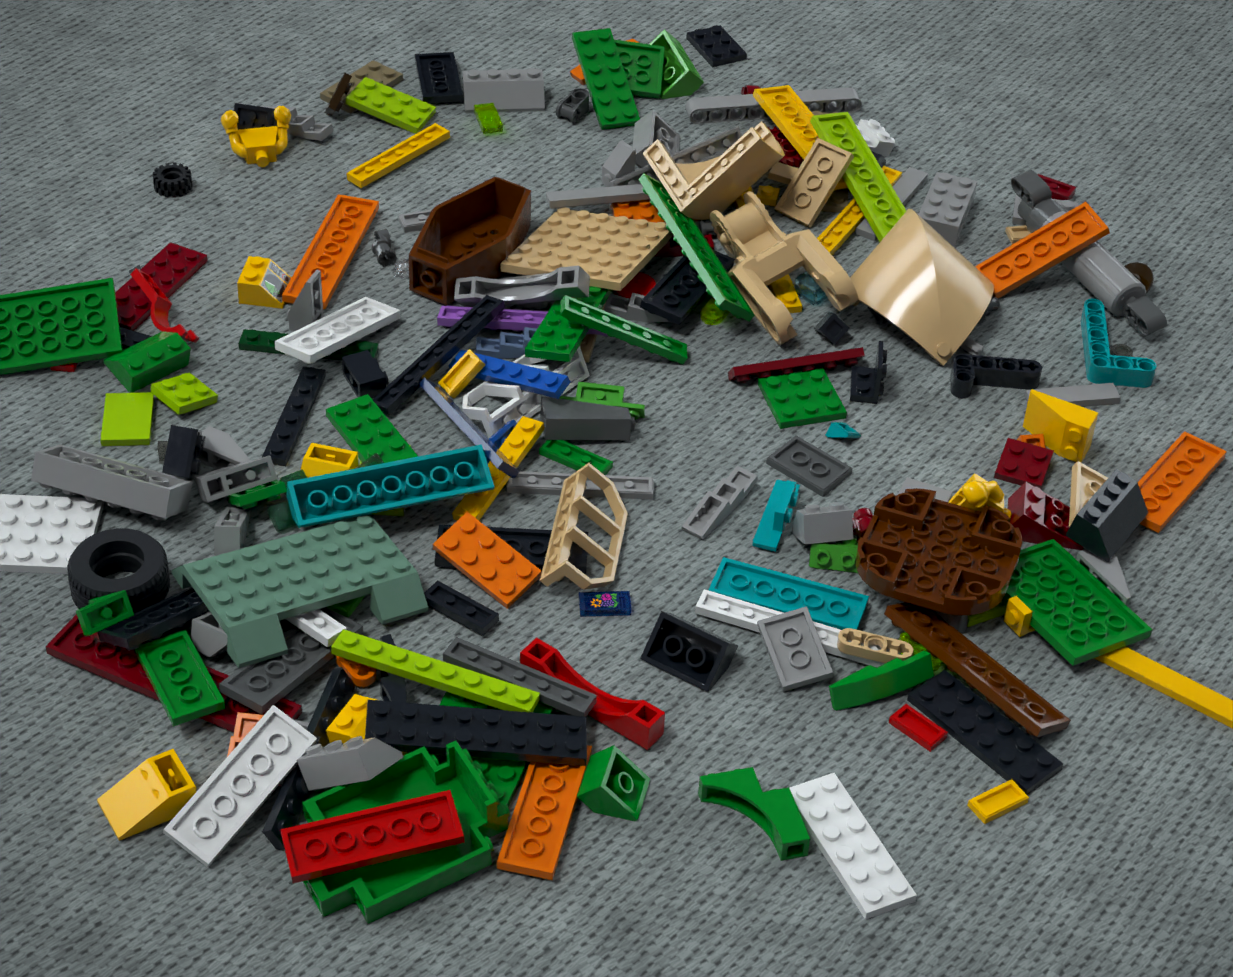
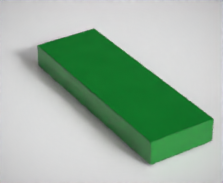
[539,440,613,475]

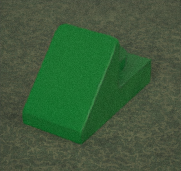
[76,590,134,636]

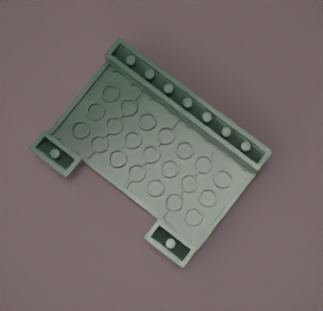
[172,514,428,668]

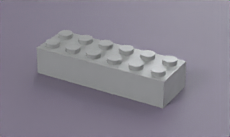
[31,444,193,520]

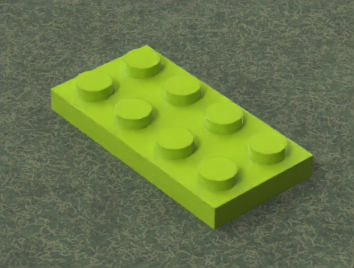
[345,77,436,134]

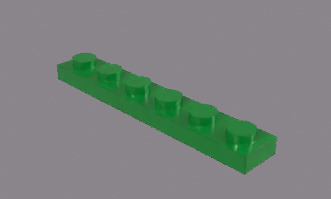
[560,295,687,364]

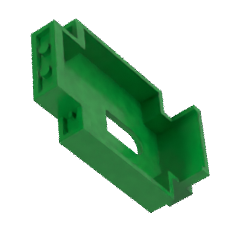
[302,741,510,924]

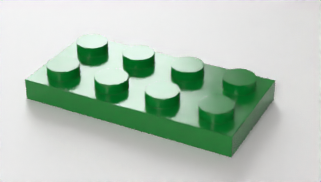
[135,630,225,727]

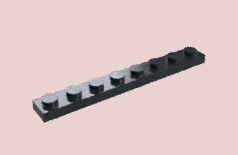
[373,295,506,415]
[262,667,355,850]

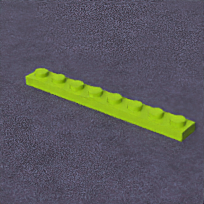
[331,629,540,713]

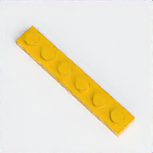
[347,123,450,188]
[452,416,545,521]

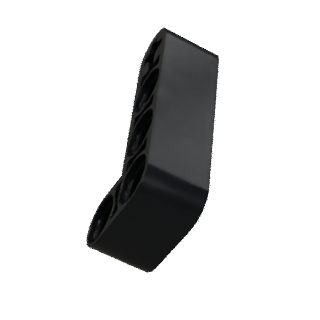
[950,354,1043,399]

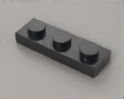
[424,580,499,636]

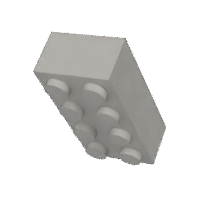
[918,172,977,247]

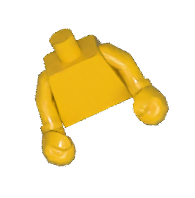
[221,106,291,167]
[949,473,1011,517]

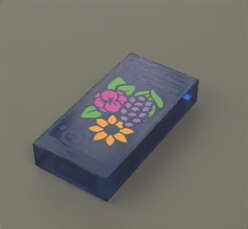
[578,591,632,617]

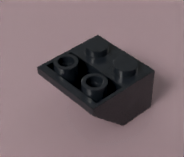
[162,425,206,479]

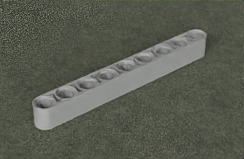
[685,88,862,124]

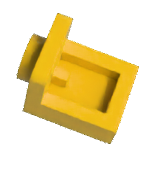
[1004,596,1035,637]

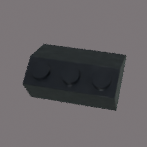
[640,611,739,692]

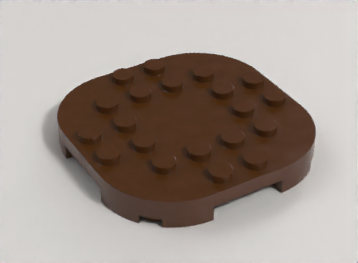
[856,488,1022,615]

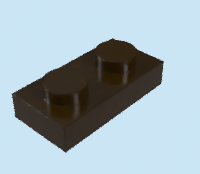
[324,73,352,116]

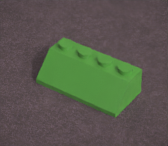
[650,29,704,99]

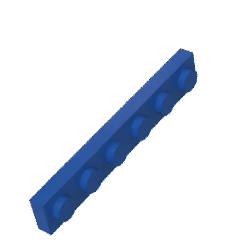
[448,350,571,399]

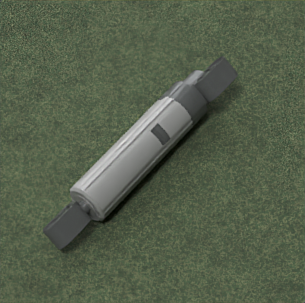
[1011,170,1167,336]

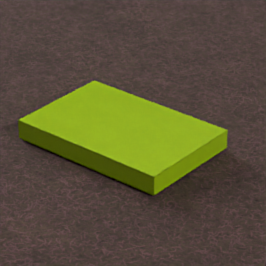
[100,392,154,446]

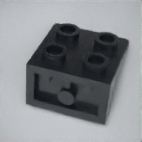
[850,341,887,404]

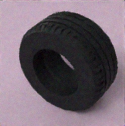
[67,528,170,613]

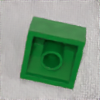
[577,745,650,821]

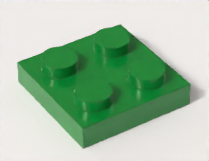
[226,480,287,509]

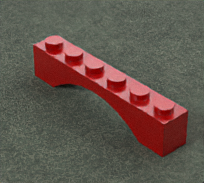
[520,638,665,750]

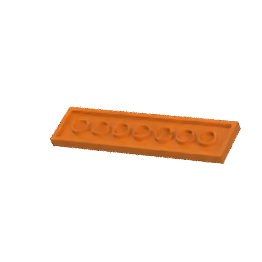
[282,194,379,309]

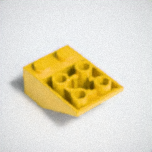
[97,749,197,841]

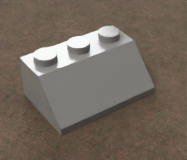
[633,110,680,167]
[297,736,403,791]

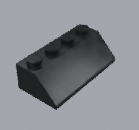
[1065,469,1148,562]

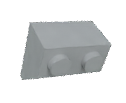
[792,502,853,544]

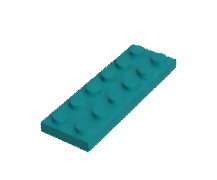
[708,557,869,630]

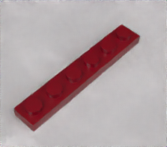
[727,347,865,383]

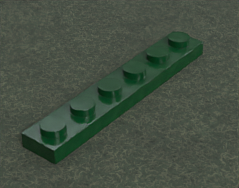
[238,329,379,361]

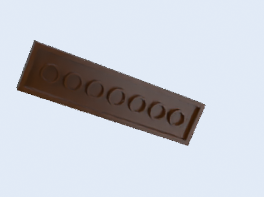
[884,602,1071,737]

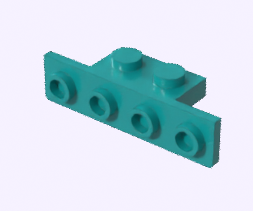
[752,480,800,552]

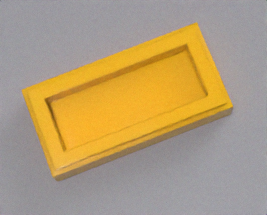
[438,349,485,398]
[967,779,1029,824]

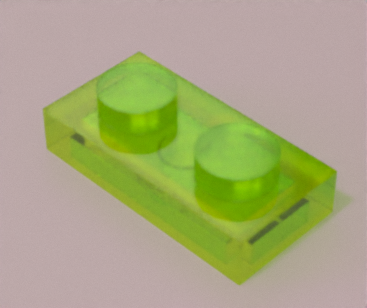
[474,103,503,134]

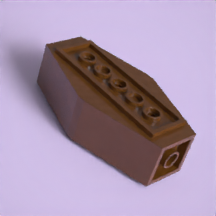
[409,177,531,305]

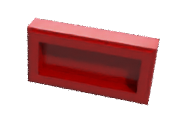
[888,704,948,752]

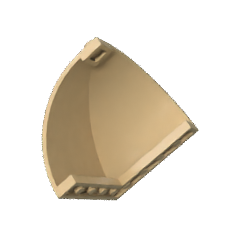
[643,121,785,220]
[850,209,994,366]

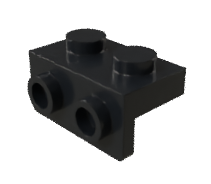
[234,103,275,130]

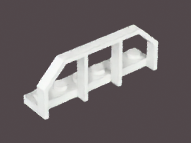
[462,346,590,438]

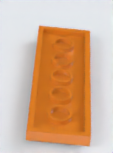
[975,202,1110,298]
[1138,431,1227,533]
[497,745,592,880]

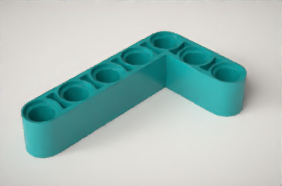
[1080,299,1157,388]

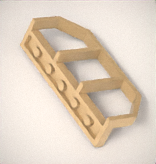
[540,463,628,590]

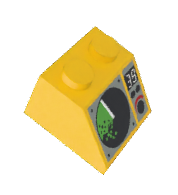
[237,256,292,309]

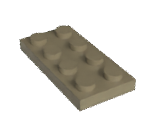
[320,60,403,113]

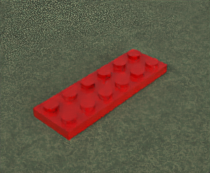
[280,790,465,883]

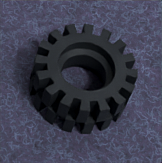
[153,163,192,198]

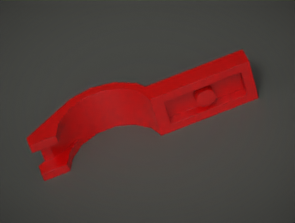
[130,268,199,343]

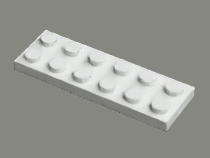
[275,297,400,364]
[163,705,317,867]
[790,773,917,920]

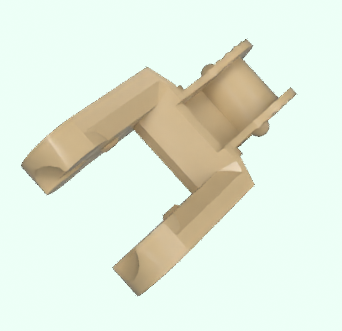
[709,191,858,345]

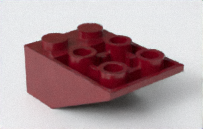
[1007,482,1084,551]

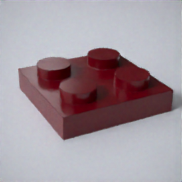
[994,438,1054,489]

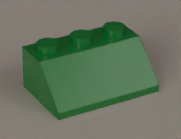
[104,331,191,393]

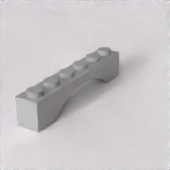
[454,266,590,307]

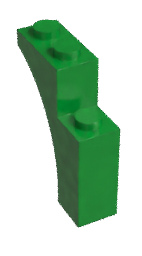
[698,767,810,861]

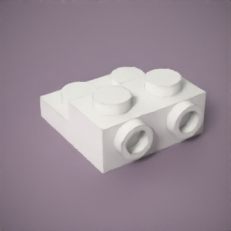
[856,119,895,157]

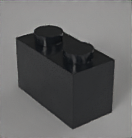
[342,350,389,398]

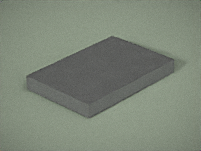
[766,436,853,497]

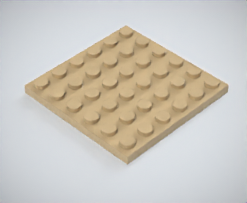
[500,207,674,291]

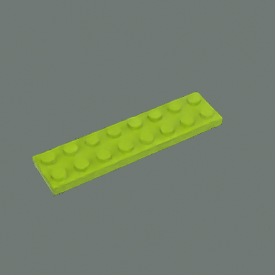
[810,112,906,242]

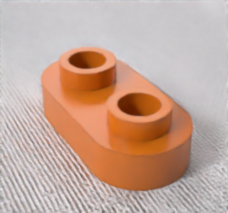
[336,656,376,687]

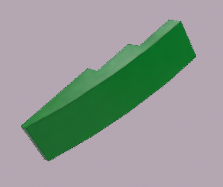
[829,650,934,711]

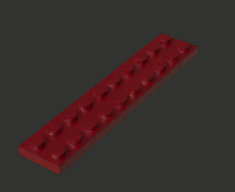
[46,614,302,732]

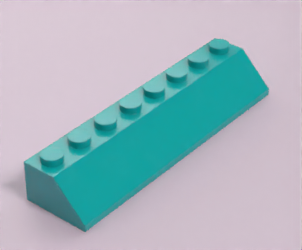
[287,444,495,528]

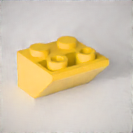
[299,443,359,479]

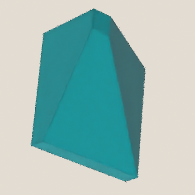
[825,422,861,438]

